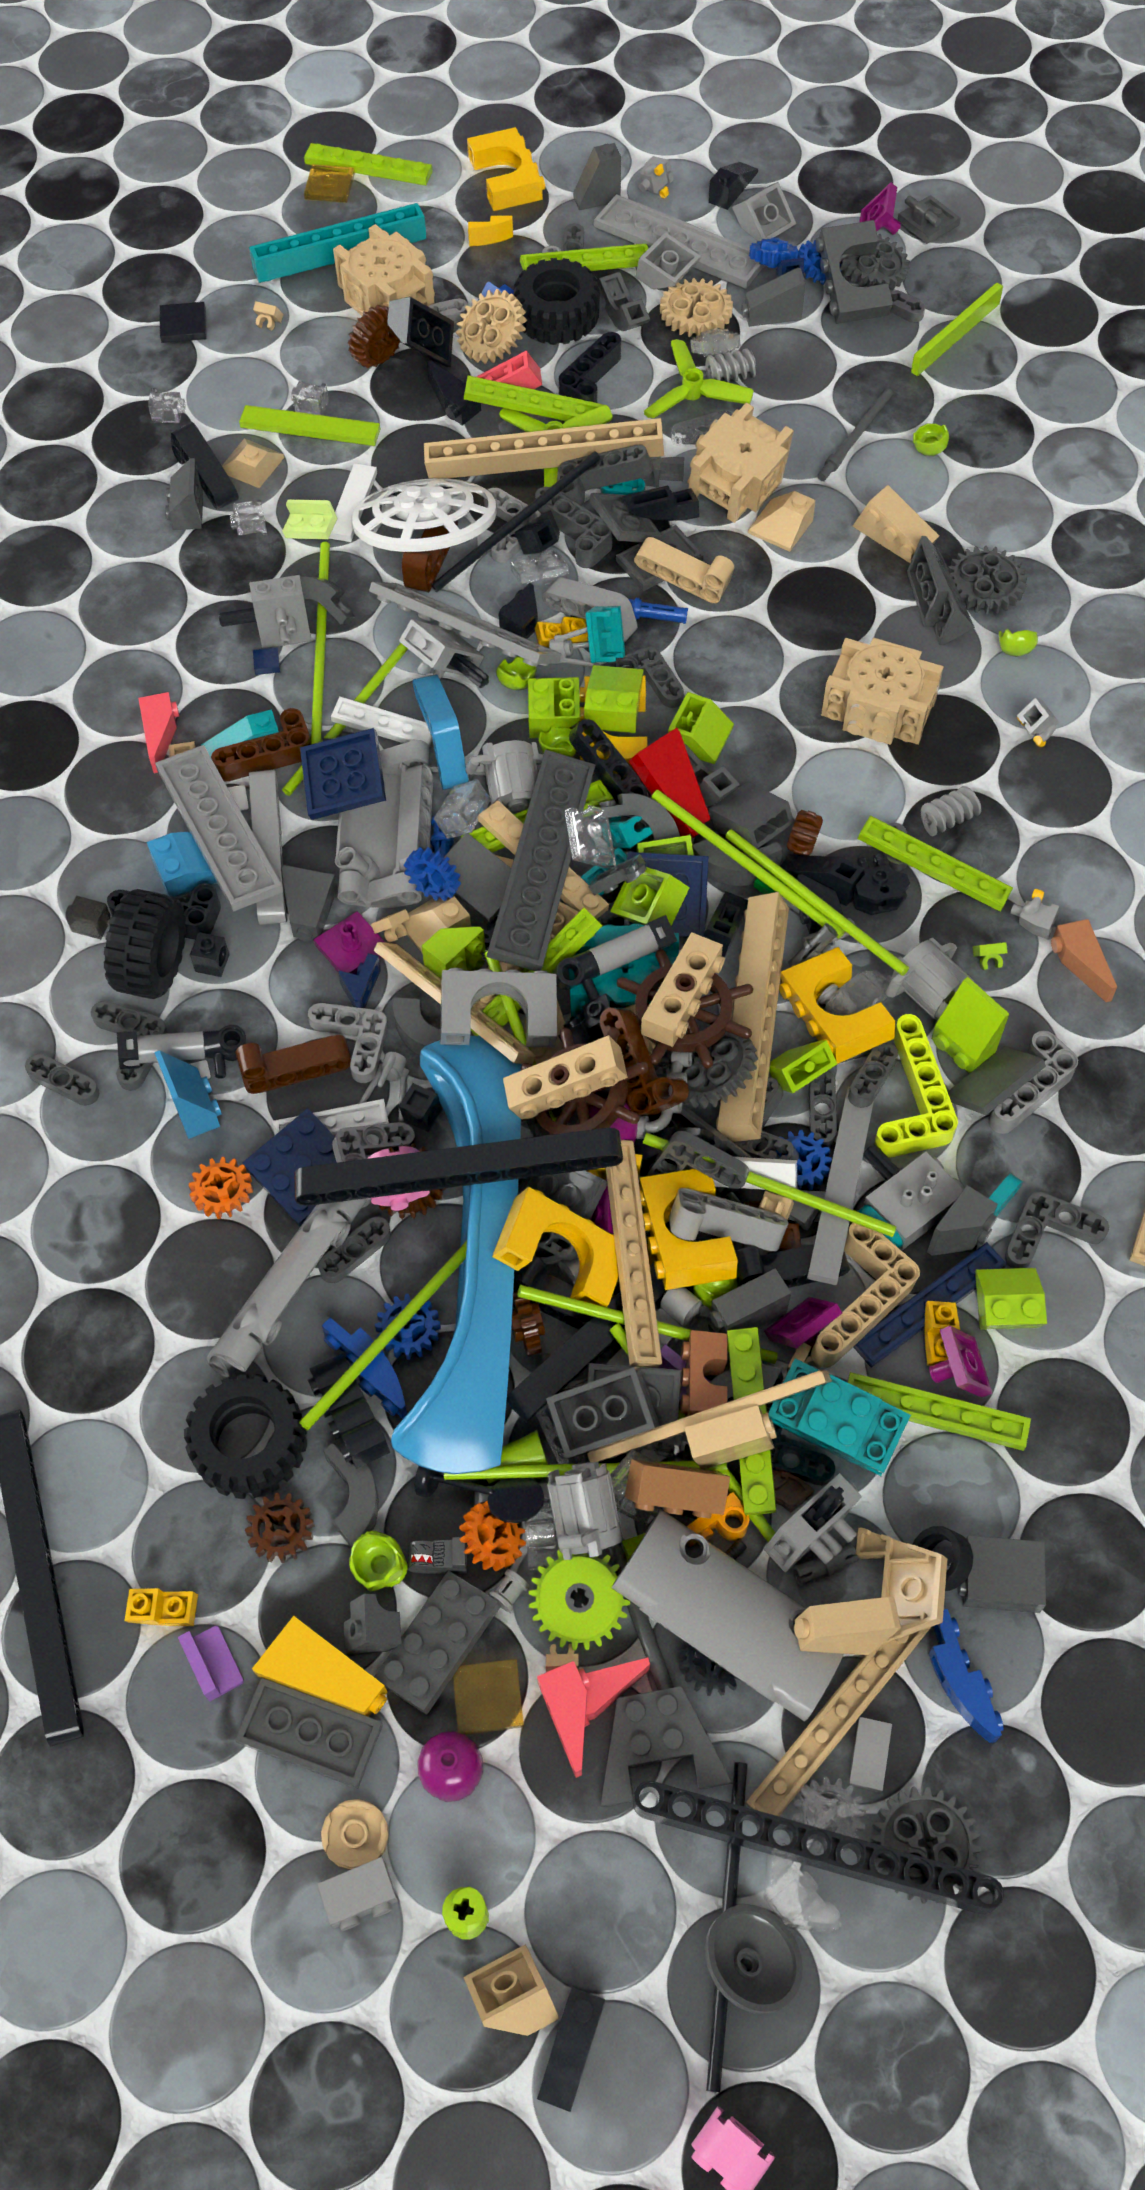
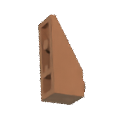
[1051,919,1117,1002]

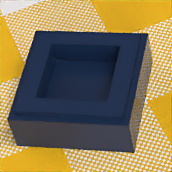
[253,647,280,675]

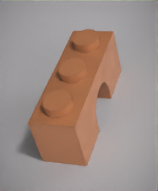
[680,1330,727,1417]

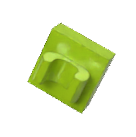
[973,942,1007,970]

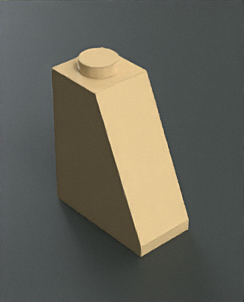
[794,1597,901,1655]

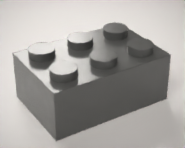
[546,1367,660,1459]

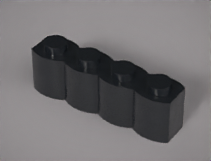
[308,1353,390,1469]

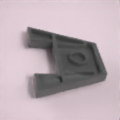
[601,1686,733,1807]

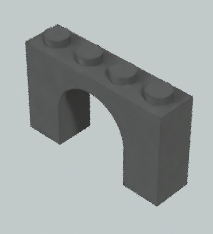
[816,220,893,324]

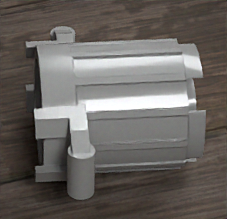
[465,740,544,814]
[886,937,974,1020]
[547,1462,623,1560]

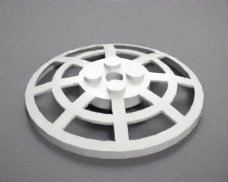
[352,478,497,552]

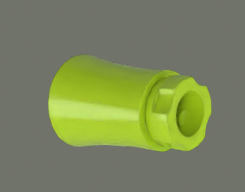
[487,1430,548,1484]

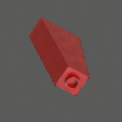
[628,727,710,838]

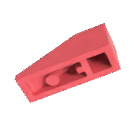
[476,350,542,390]
[138,692,180,773]
[585,1658,650,1727]
[537,1661,590,1778]

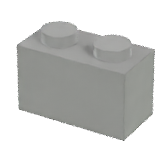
[317,1857,398,1931]

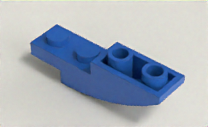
[322,1318,407,1419]
[928,1609,1004,1743]

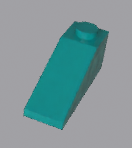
[201,709,279,757]

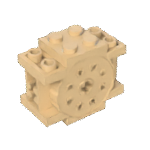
[333,224,435,316]
[687,403,794,523]
[821,638,944,745]

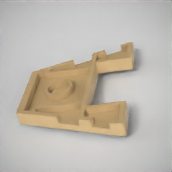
[855,1528,948,1644]

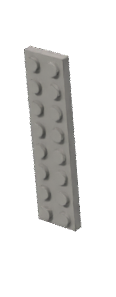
[594,194,765,289]
[369,582,562,667]
[155,745,283,912]

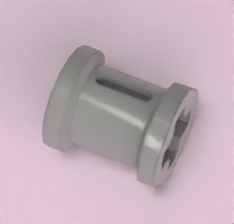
[488,1569,530,1613]

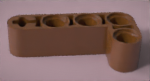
[402,519,458,593]
[211,708,311,782]
[600,1008,689,1115]
[236,1035,352,1094]

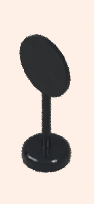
[414,1466,544,1523]

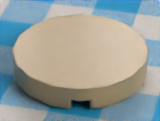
[321,1799,389,1870]

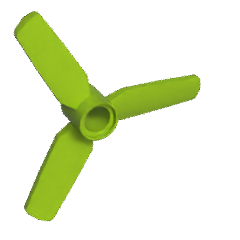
[644,339,754,418]
[499,405,613,487]

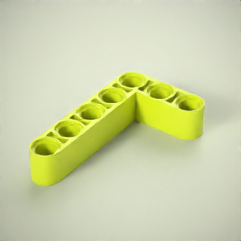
[874,1014,958,1158]

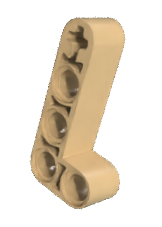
[634,537,734,603]

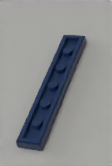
[853,1242,1007,1368]

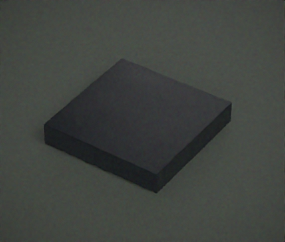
[160,302,207,343]

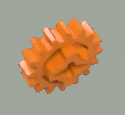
[188,1157,253,1219]
[459,1501,526,1571]

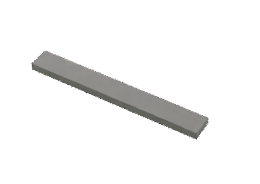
[807,1086,874,1286]

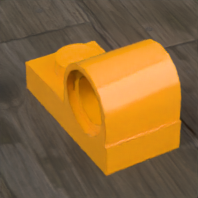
[687,1492,750,1547]

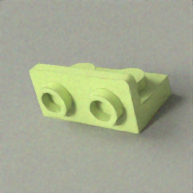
[282,500,338,539]

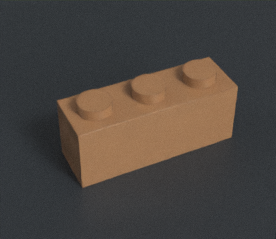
[625,1459,730,1518]

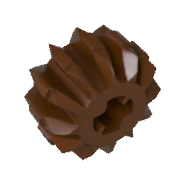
[787,810,823,855]

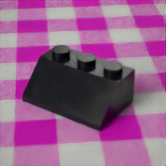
[387,297,454,367]

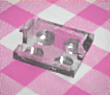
[564,805,616,869]

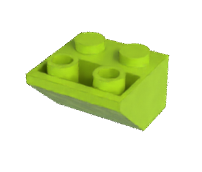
[528,677,580,738]
[668,692,734,765]
[421,926,486,979]

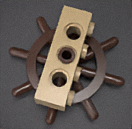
[617,932,754,1069]
[503,1027,648,1135]

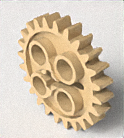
[660,278,733,337]
[456,289,527,364]

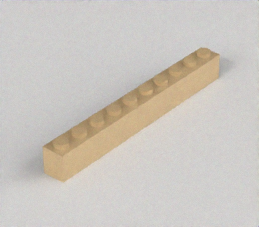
[424,418,664,479]
[716,892,789,1142]

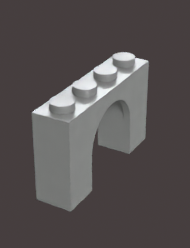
[440,968,557,1048]

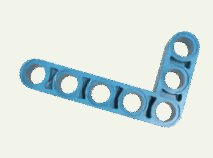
[412,674,469,790]

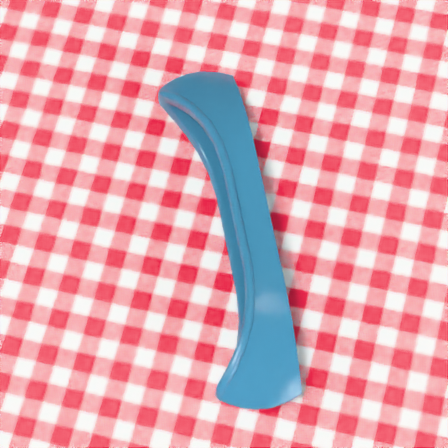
[391,1036,521,1474]

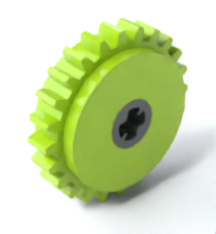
[529,1550,630,1651]

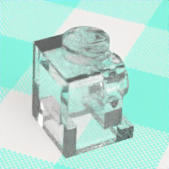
[291,381,329,415]
[148,388,186,423]
[229,500,267,535]

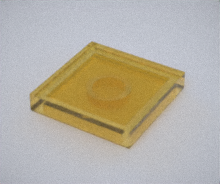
[304,164,355,203]
[453,1659,524,1735]

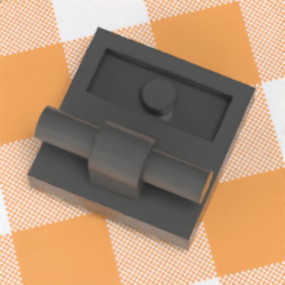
[898,195,961,244]

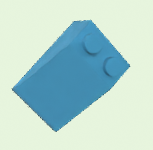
[146,832,217,897]
[154,1050,222,1139]

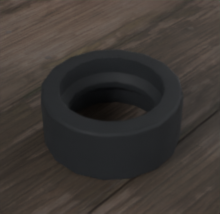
[912,1526,973,1591]

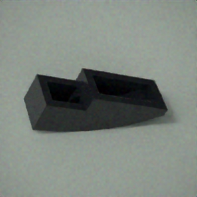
[622,485,699,521]

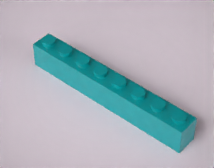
[249,203,427,283]

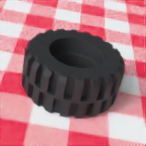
[514,258,600,345]
[104,889,186,999]
[184,1373,307,1499]

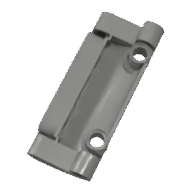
[335,740,433,908]
[207,1199,367,1377]
[611,1509,844,1721]

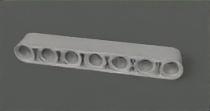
[249,770,287,925]

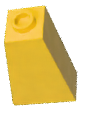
[252,1616,387,1717]

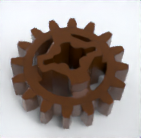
[511,1291,545,1356]
[245,1493,315,1563]

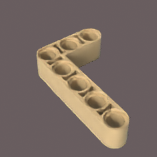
[811,1223,920,1368]

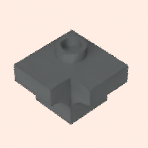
[344,1594,401,1655]

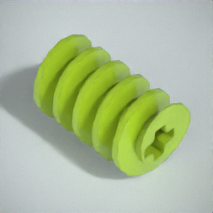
[442,1886,489,1940]

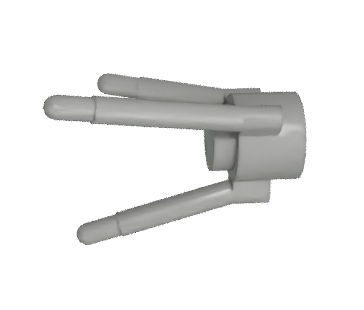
[549,627,600,667]
[359,1052,409,1122]

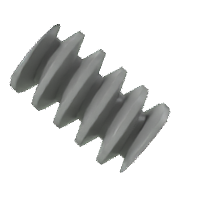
[705,348,756,383]
[921,786,981,836]

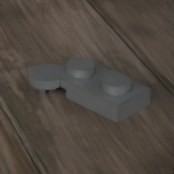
[588,854,647,895]

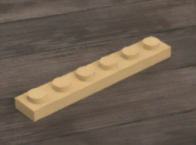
[478,801,609,919]

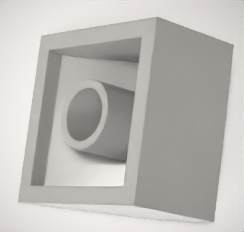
[732,182,796,241]
[635,232,701,289]

